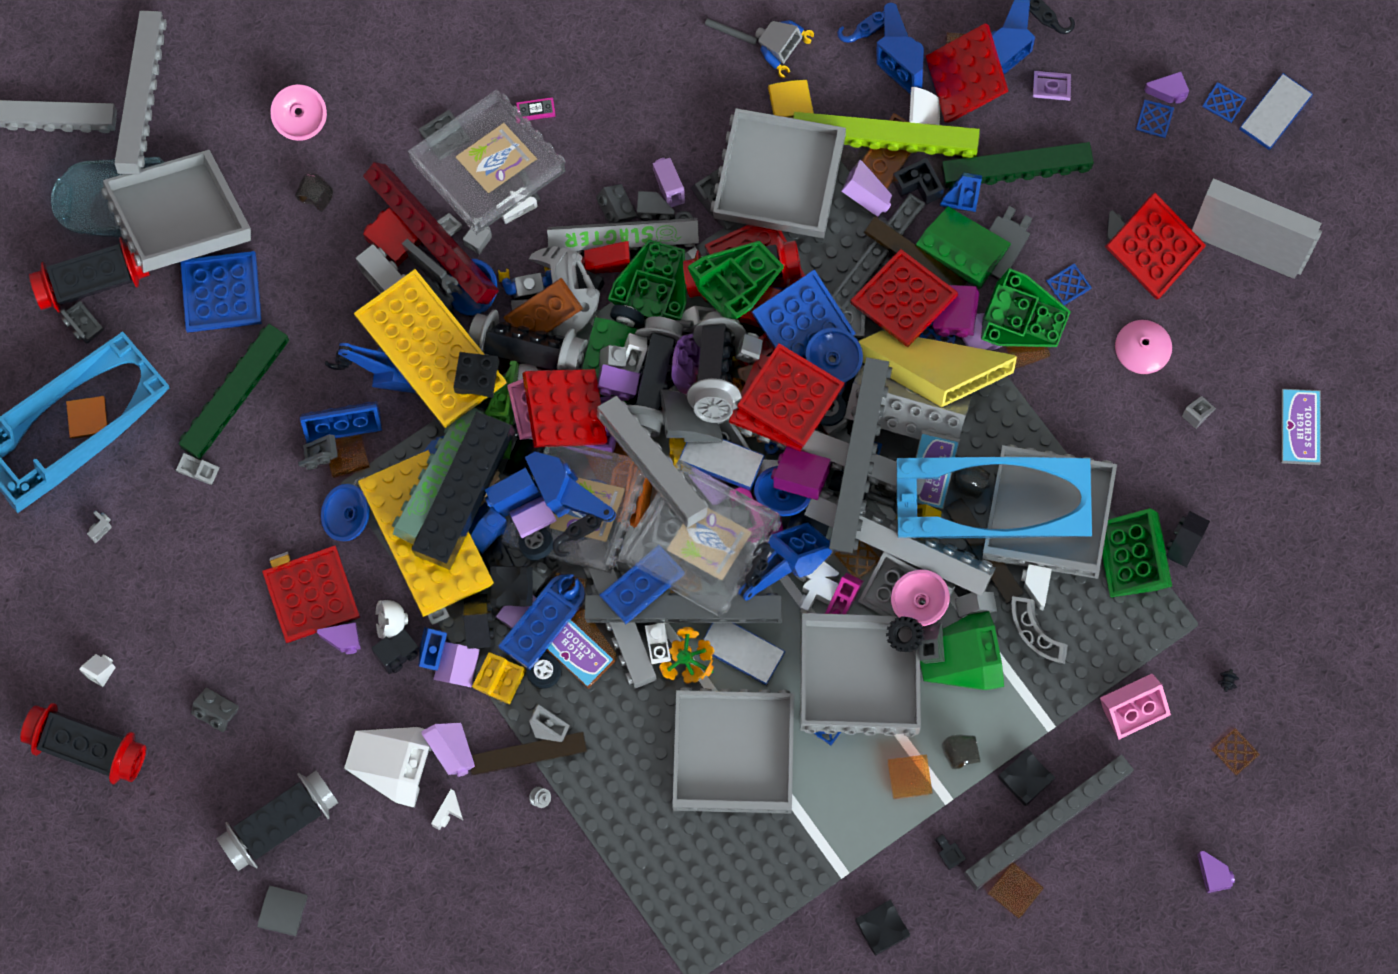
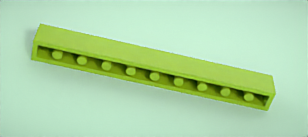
[793,112,980,158]

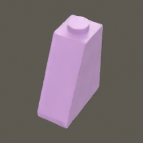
[653,158,685,208]
[841,160,892,217]
[421,723,475,777]

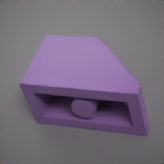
[1144,72,1189,104]
[317,623,361,654]
[1197,851,1235,893]

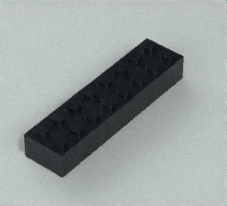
[411,411,515,570]

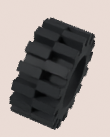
[886,616,924,652]

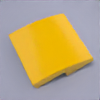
[768,80,814,118]
[472,652,526,705]

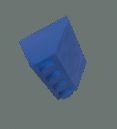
[300,401,382,443]

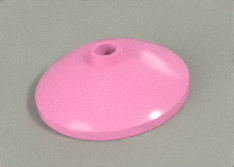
[271,84,327,140]
[1115,320,1172,374]
[891,570,950,626]

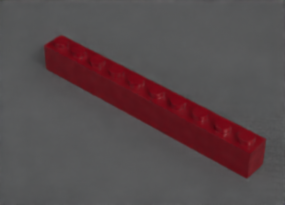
[363,162,499,304]

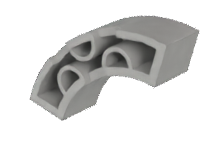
[1012,596,1068,664]

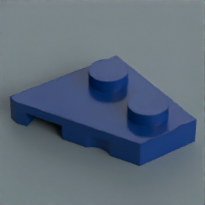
[940,173,982,212]

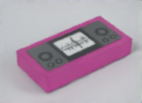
[516,97,556,122]

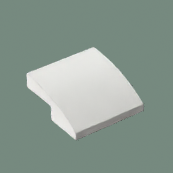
[909,87,941,125]

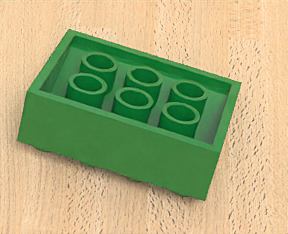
[916,206,1011,289]
[582,317,637,405]
[1102,508,1172,597]

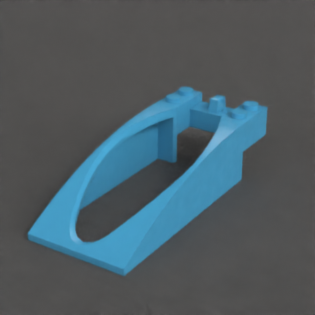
[0,332,170,513]
[896,457,1092,539]

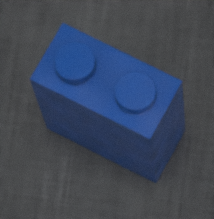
[485,468,542,517]

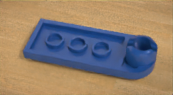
[499,574,585,670]

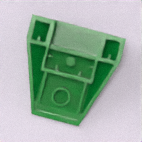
[688,241,784,319]

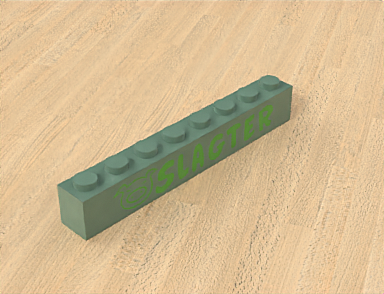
[392,408,484,545]

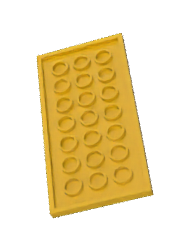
[354,269,507,428]
[358,450,494,617]

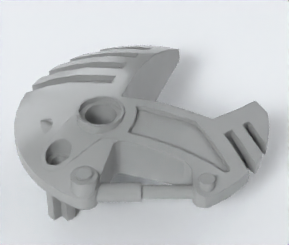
[511,246,600,337]

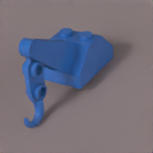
[837,3,924,95]

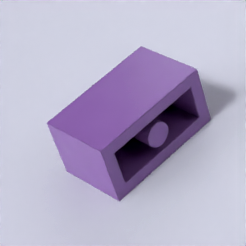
[597,364,640,401]

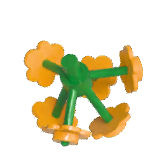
[659,627,714,684]

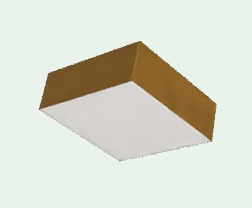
[270,552,290,567]

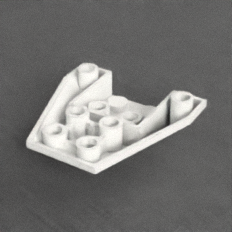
[344,727,432,807]

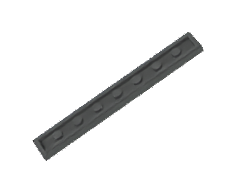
[831,193,925,313]

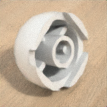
[375,600,408,639]

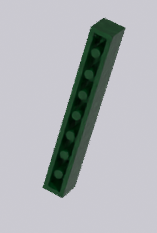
[941,142,1094,189]
[178,324,289,460]

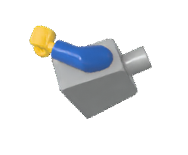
[756,20,814,78]
[498,267,552,299]

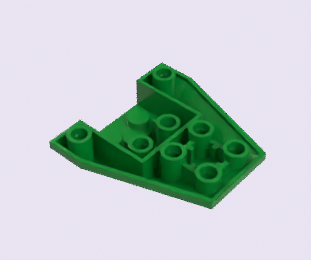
[608,240,686,320]
[981,268,1071,347]
[920,611,1004,690]

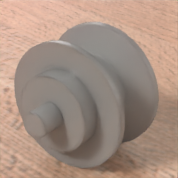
[529,787,551,808]

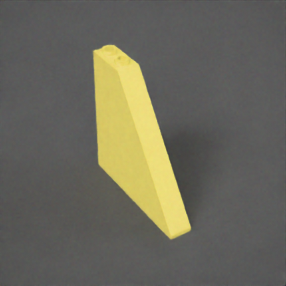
[858,330,1017,408]

